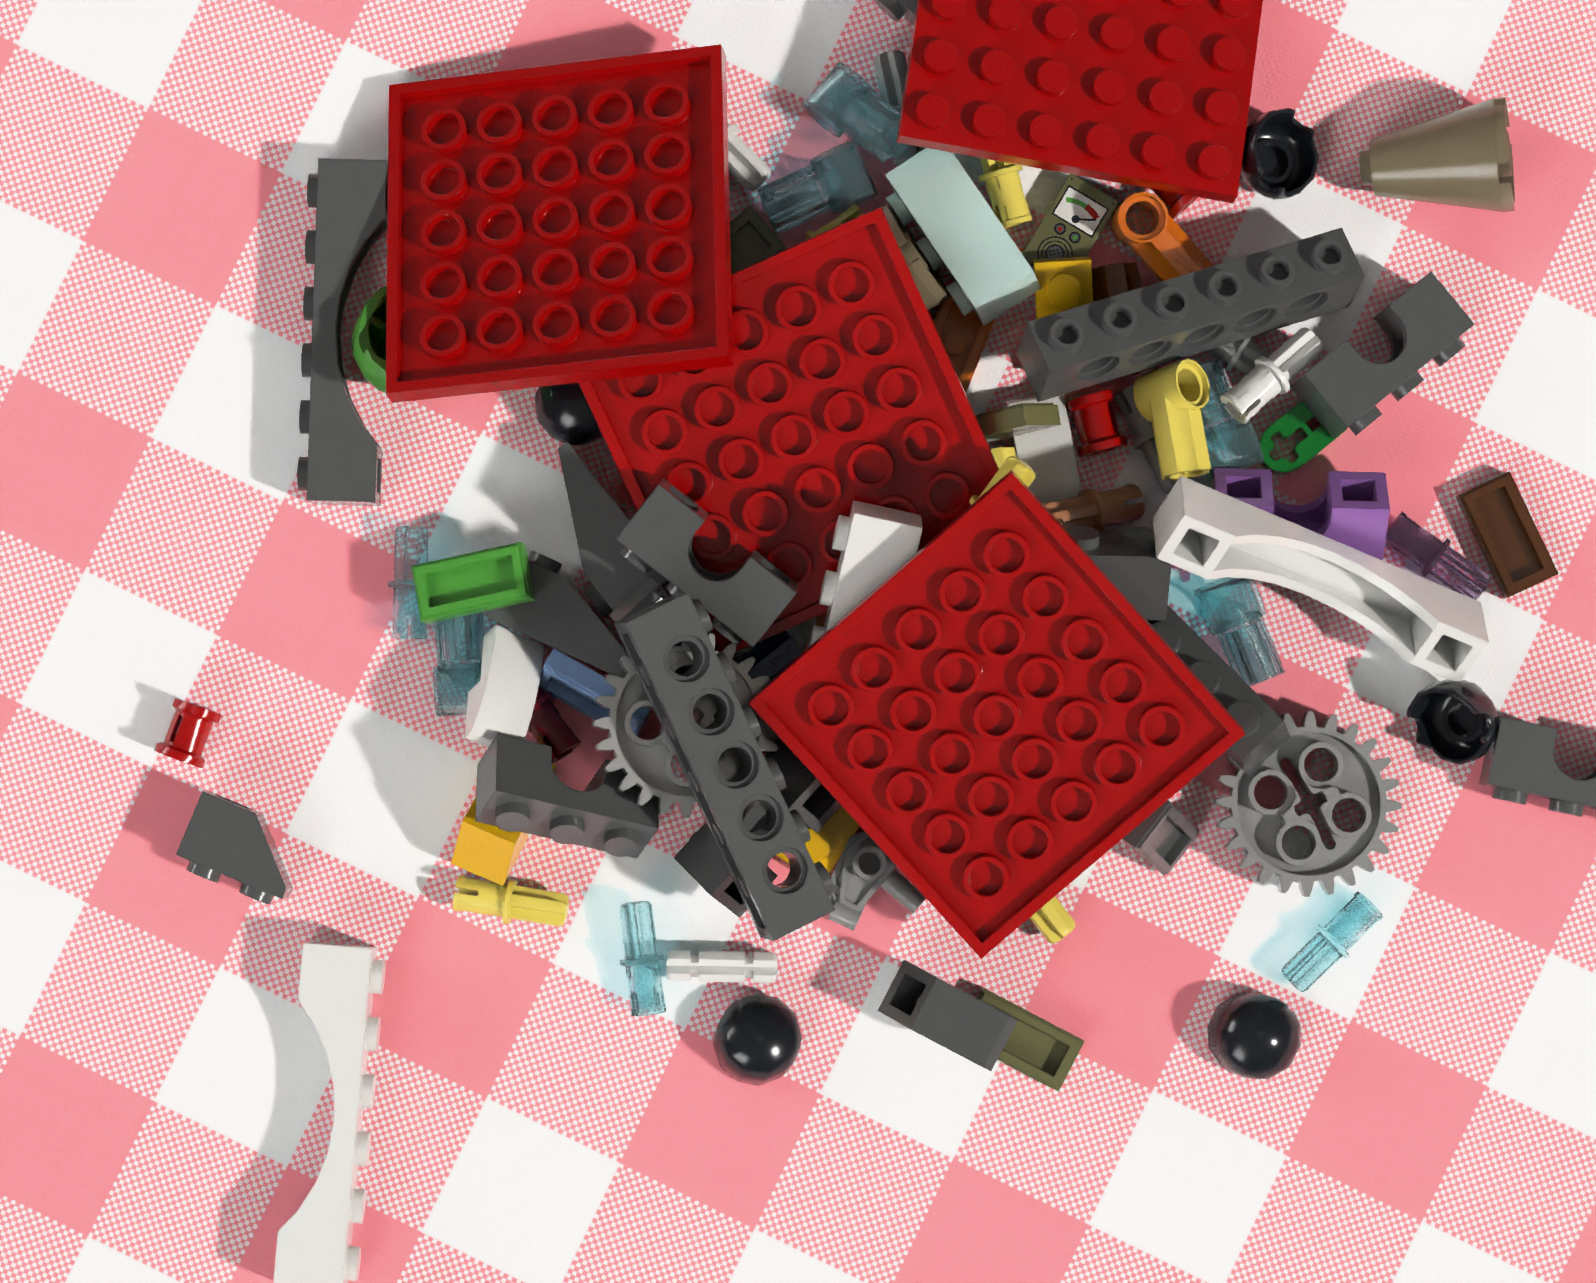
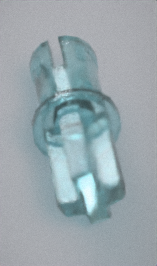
[388,526,429,639]
[1281,891,1384,992]
[619,900,667,1016]

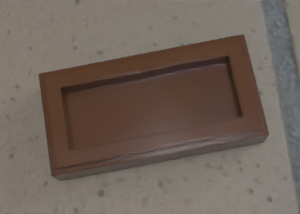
[1456,471,1559,599]

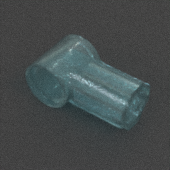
[802,62,909,163]
[756,141,879,235]
[1200,359,1264,482]
[1193,577,1285,686]
[433,612,486,717]

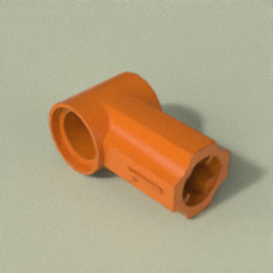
[1111,192,1214,282]

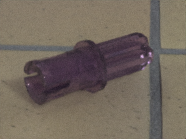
[1385,511,1491,600]

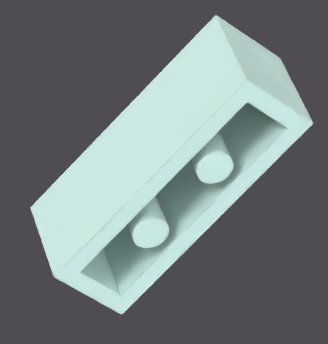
[885,148,1041,326]

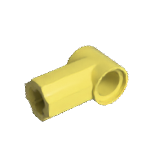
[1133,359,1211,481]

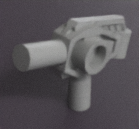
[828,831,926,931]

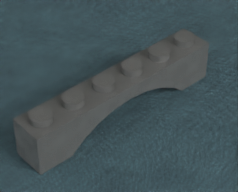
[297,158,388,506]

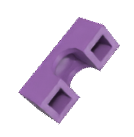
[1212,468,1390,560]

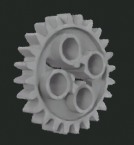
[592,633,778,818]
[1214,711,1402,897]

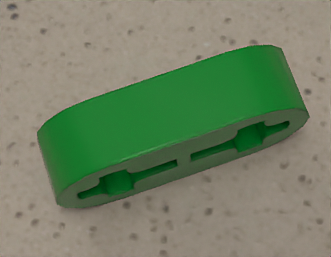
[1256,401,1347,475]

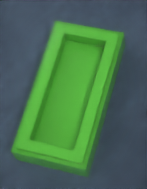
[411,542,536,624]

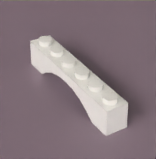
[1153,476,1489,681]
[273,941,386,1283]

